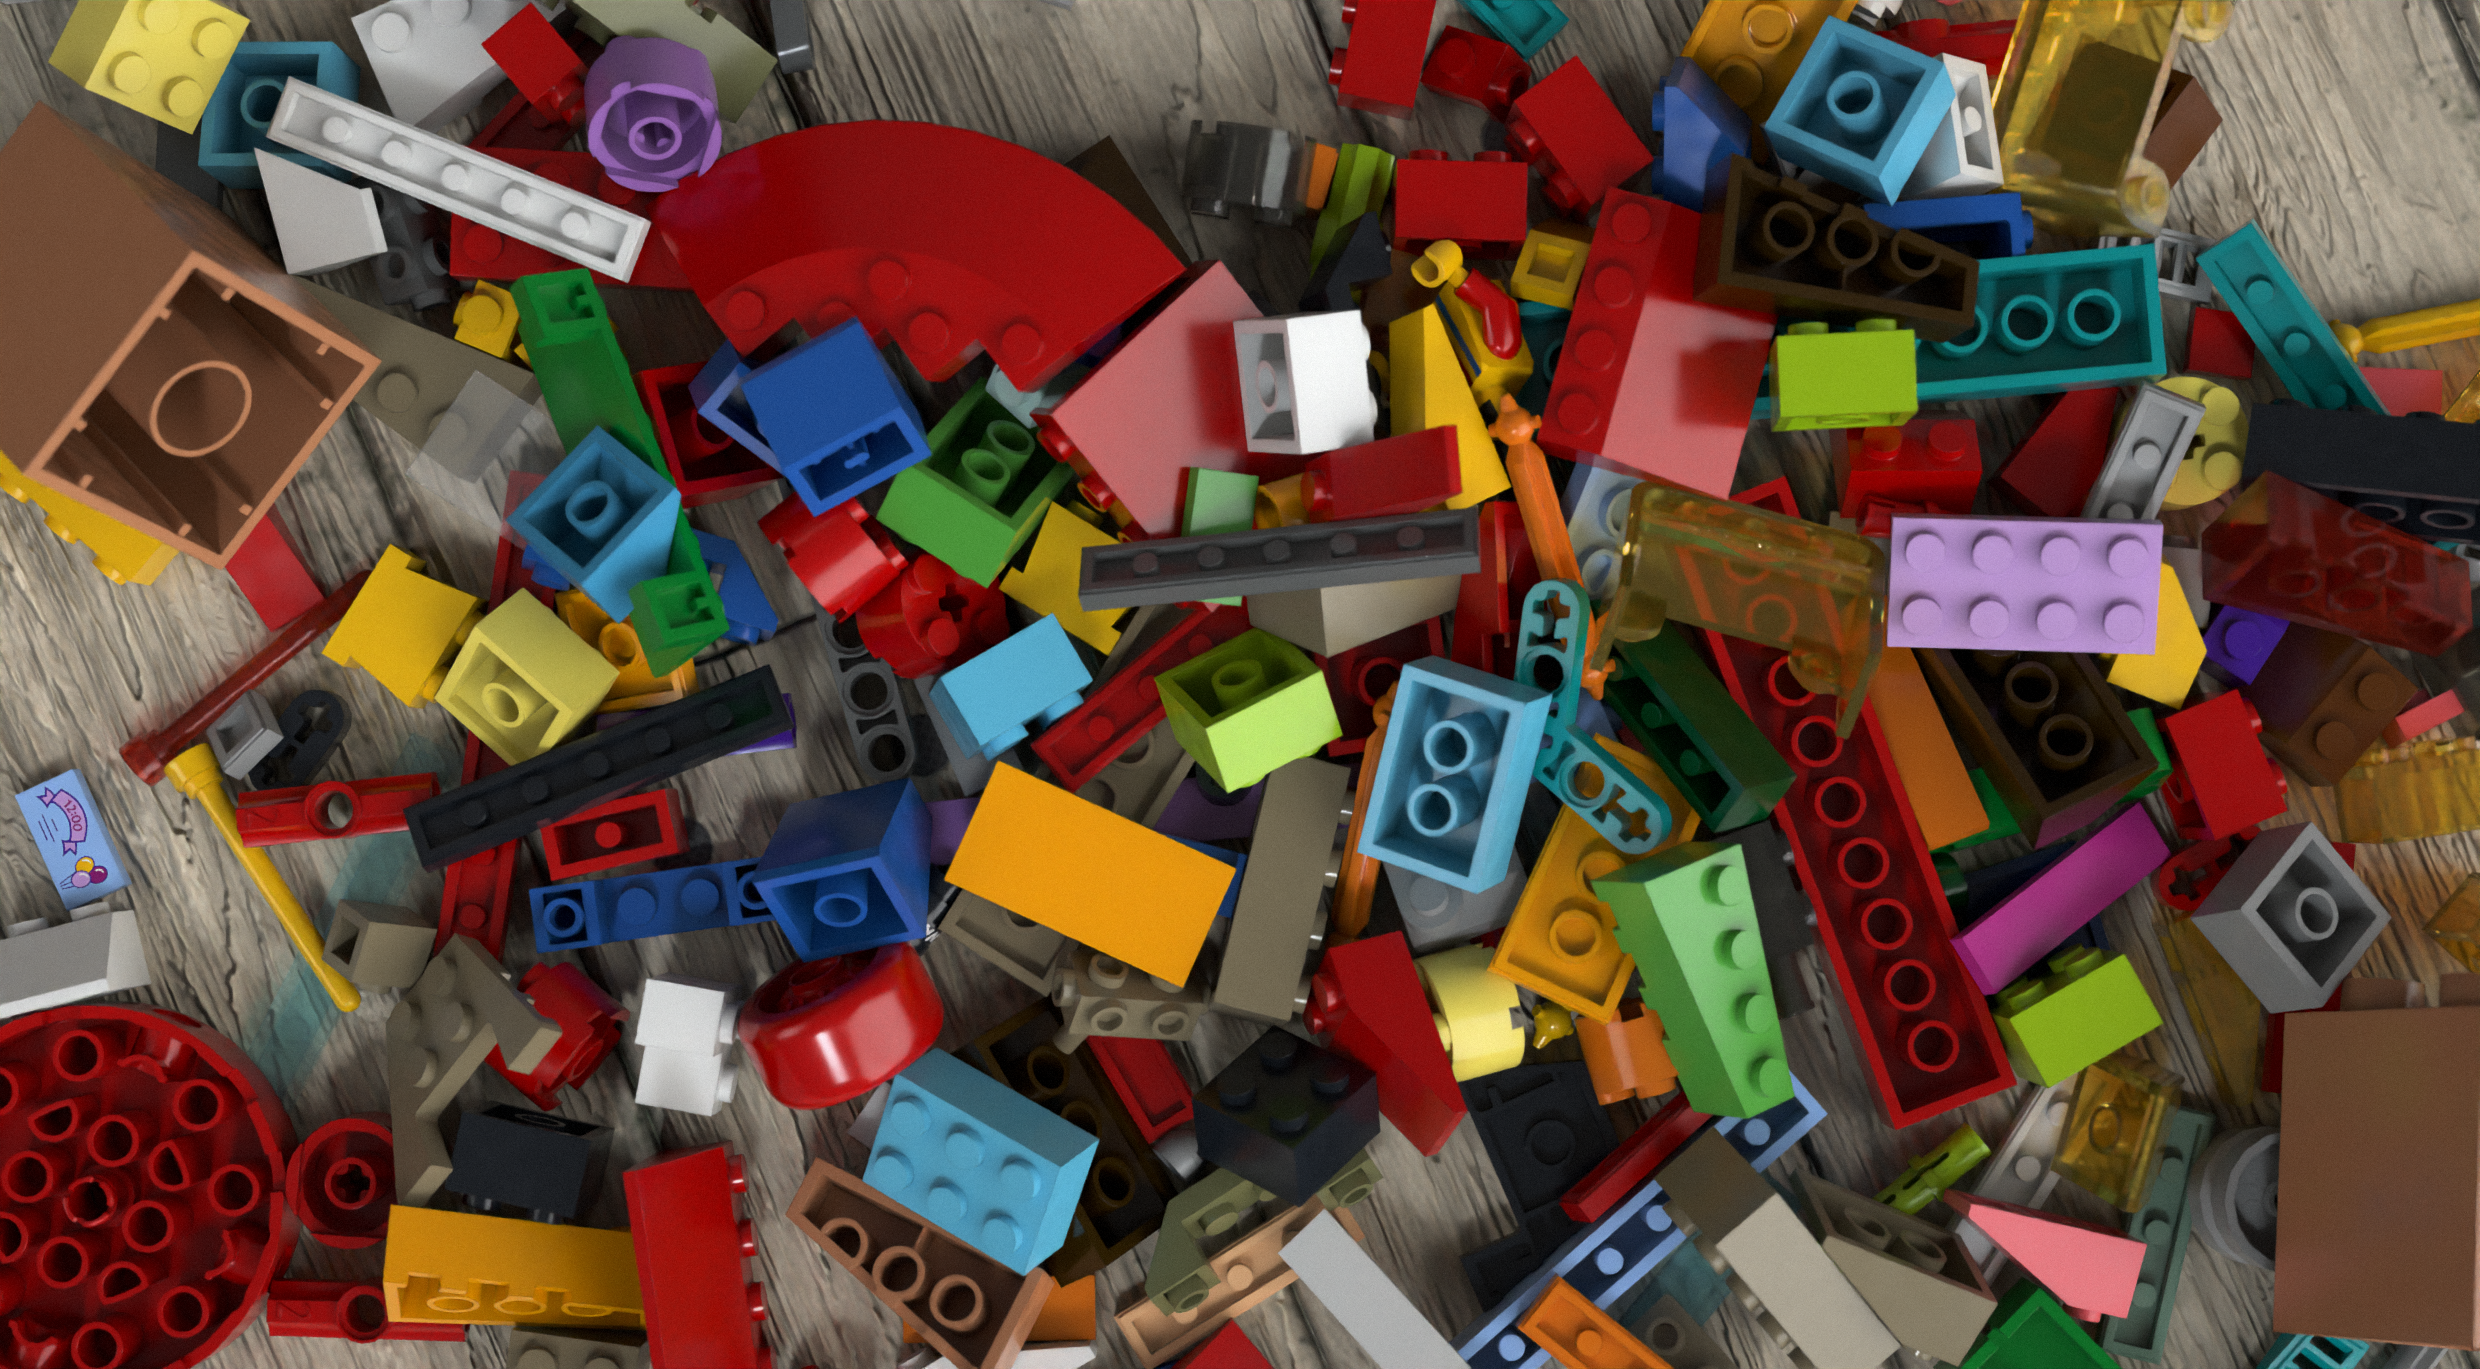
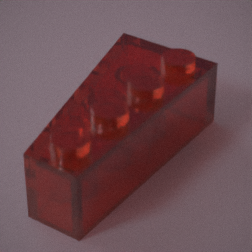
[2201,470,2473,657]

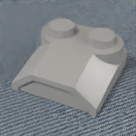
[1383,844,1527,957]

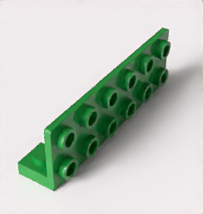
[509,268,730,678]

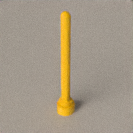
[163,743,361,1012]

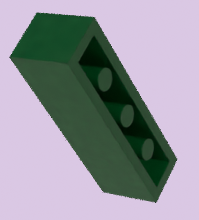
[1590,590,1797,833]

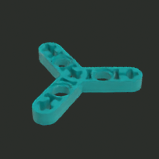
[1514,577,1672,855]

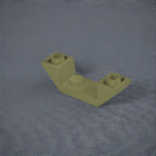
[1144,1148,1384,1317]

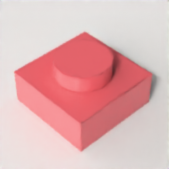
[2381,688,2465,749]

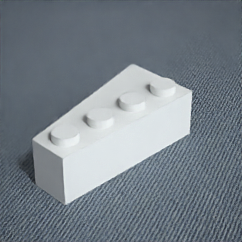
[351,0,579,136]

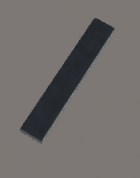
[403,664,795,873]

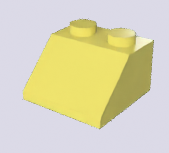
[434,587,620,766]

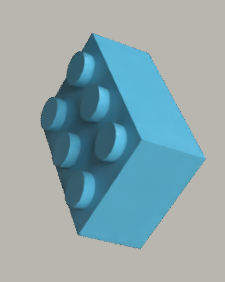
[1357,655,1553,894]
[862,1047,1099,1276]

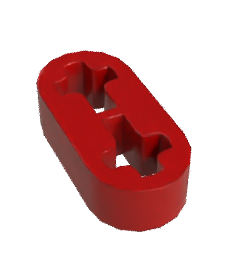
[2150,825,2262,911]

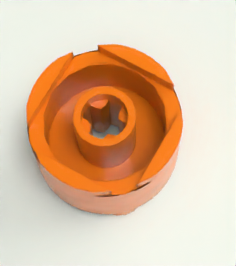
[1574,996,1680,1105]

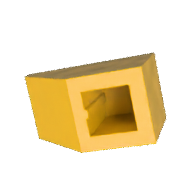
[2095,554,2207,710]

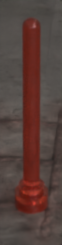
[119,569,373,787]

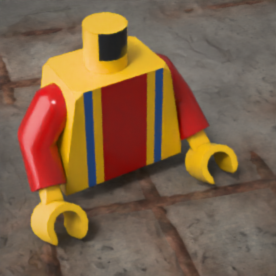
[1369,240,1534,441]

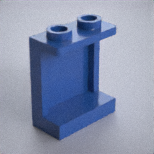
[1860,192,2033,259]

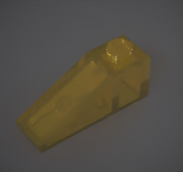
[2151,909,2261,1107]

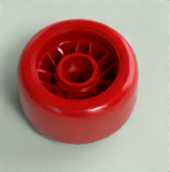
[737,941,945,1111]

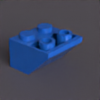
[1652,56,1753,214]
[739,315,932,517]

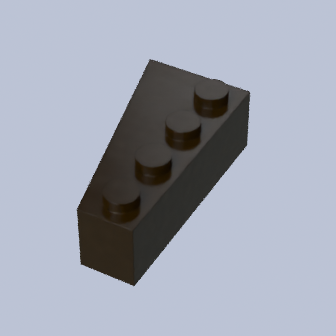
[1692,152,1980,343]

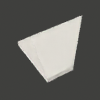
[254,147,388,276]

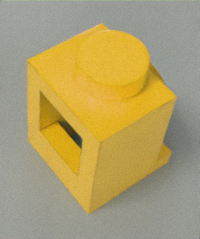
[453,279,522,367]

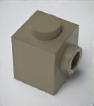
[321,899,437,994]

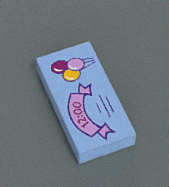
[15,769,132,911]

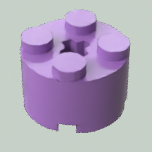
[584,36,722,192]

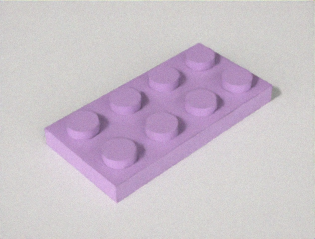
[1885,513,2163,655]

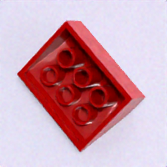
[1537,186,1779,502]
[623,1140,778,1369]

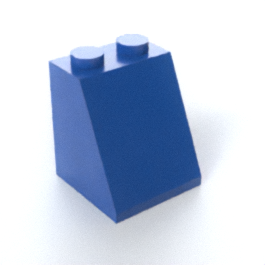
[753,777,932,963]

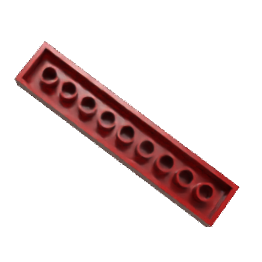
[1655,476,2018,1130]

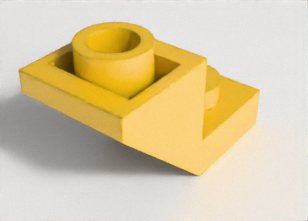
[1510,217,1596,311]

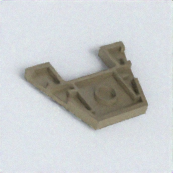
[385,933,563,1208]

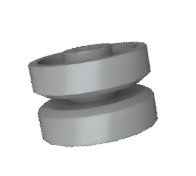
[2186,1123,2280,1271]

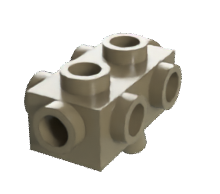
[1052,946,1211,1054]

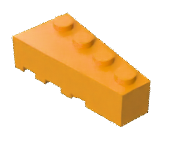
[383,1205,647,1330]

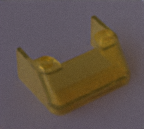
[1590,481,1886,739]

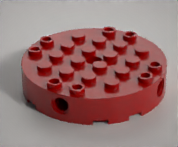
[0,1001,302,1369]

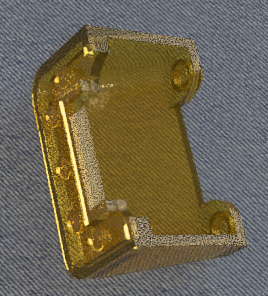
[1982,0,2237,238]

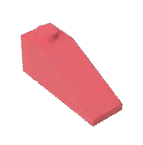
[1943,1188,2147,1322]

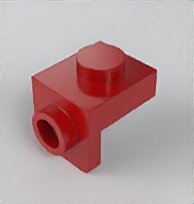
[1420,25,1532,124]

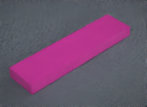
[1950,802,2172,995]

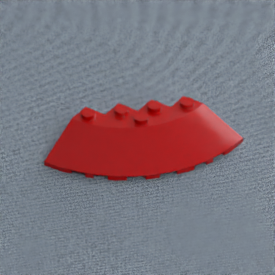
[644,119,1188,393]

